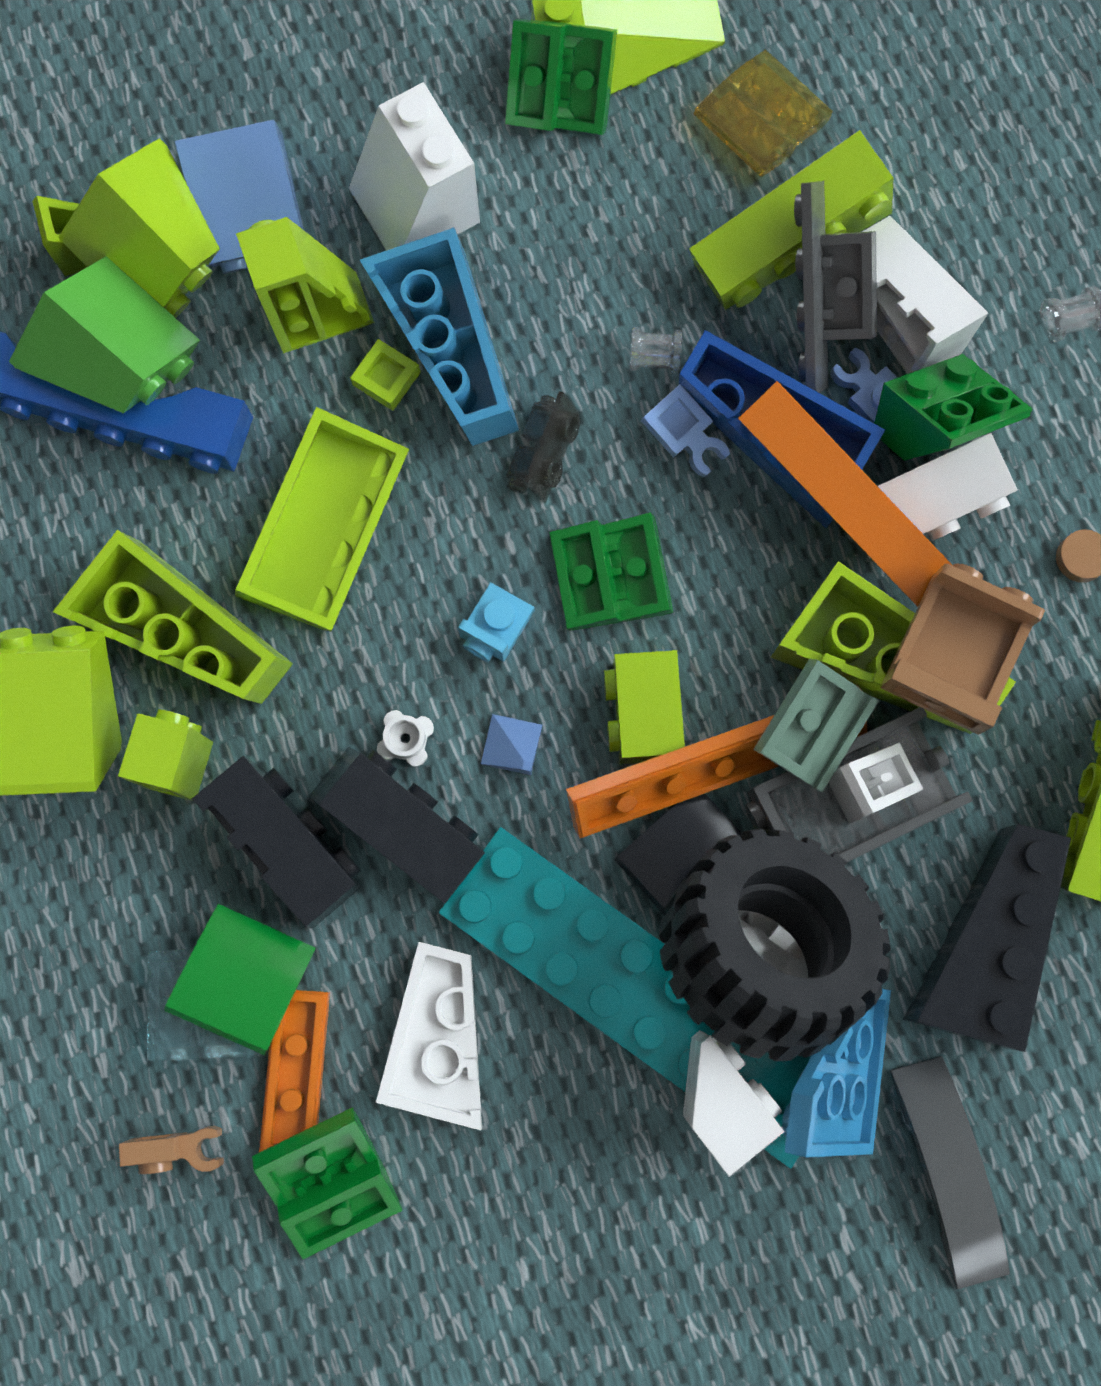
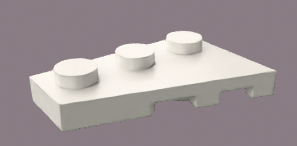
[376,942,482,1130]

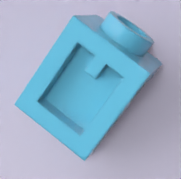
[458,582,535,662]

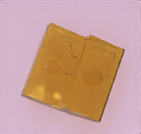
[693,49,834,177]

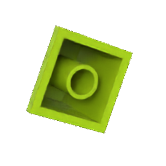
[58,138,220,318]
[0,625,122,796]

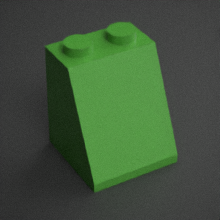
[9,256,200,413]

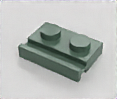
[753,658,879,792]

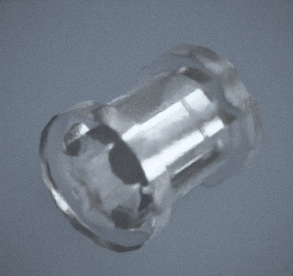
[1040,286,1101,342]
[629,327,682,375]

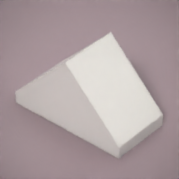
[829,742,923,824]

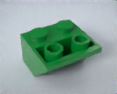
[874,354,1032,461]

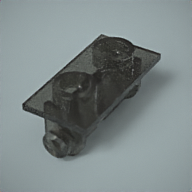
[506,391,580,503]

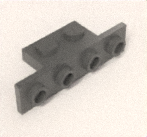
[794,181,877,393]

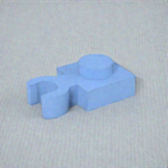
[830,348,897,423]
[640,384,730,477]

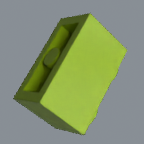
[604,650,685,764]
[118,709,213,801]

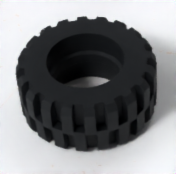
[659,829,891,1061]

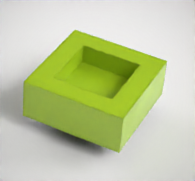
[350,339,421,411]

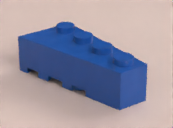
[678,330,885,529]

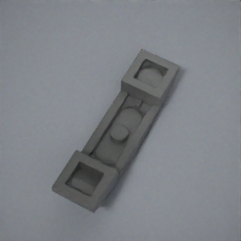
[890,1056,1010,1289]

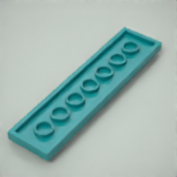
[439,827,812,1169]

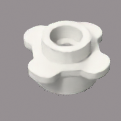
[377,710,434,767]

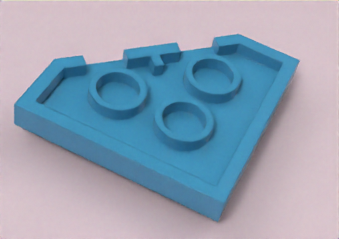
[782,989,891,1157]

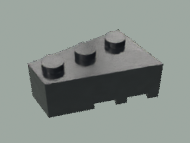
[309,747,485,903]

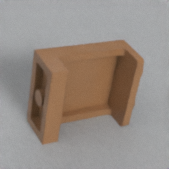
[880,563,1045,735]

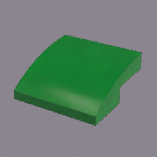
[505,19,618,135]
[550,512,674,631]
[164,904,316,1056]
[252,1107,403,1259]

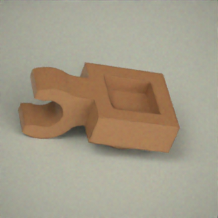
[119,1126,224,1174]

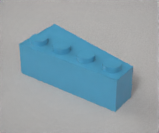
[360,227,519,446]

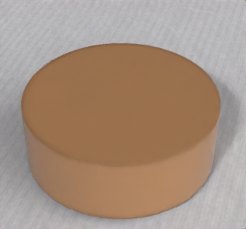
[1056,529,1101,582]

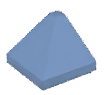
[481,714,542,775]

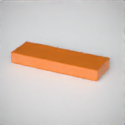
[259,990,330,1152]

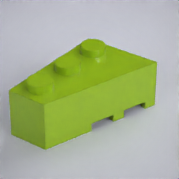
[236,217,374,354]

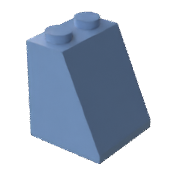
[175,120,304,274]

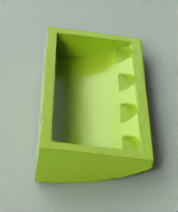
[235,407,409,632]

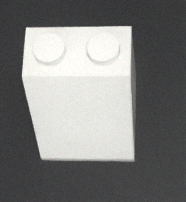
[349,82,480,250]

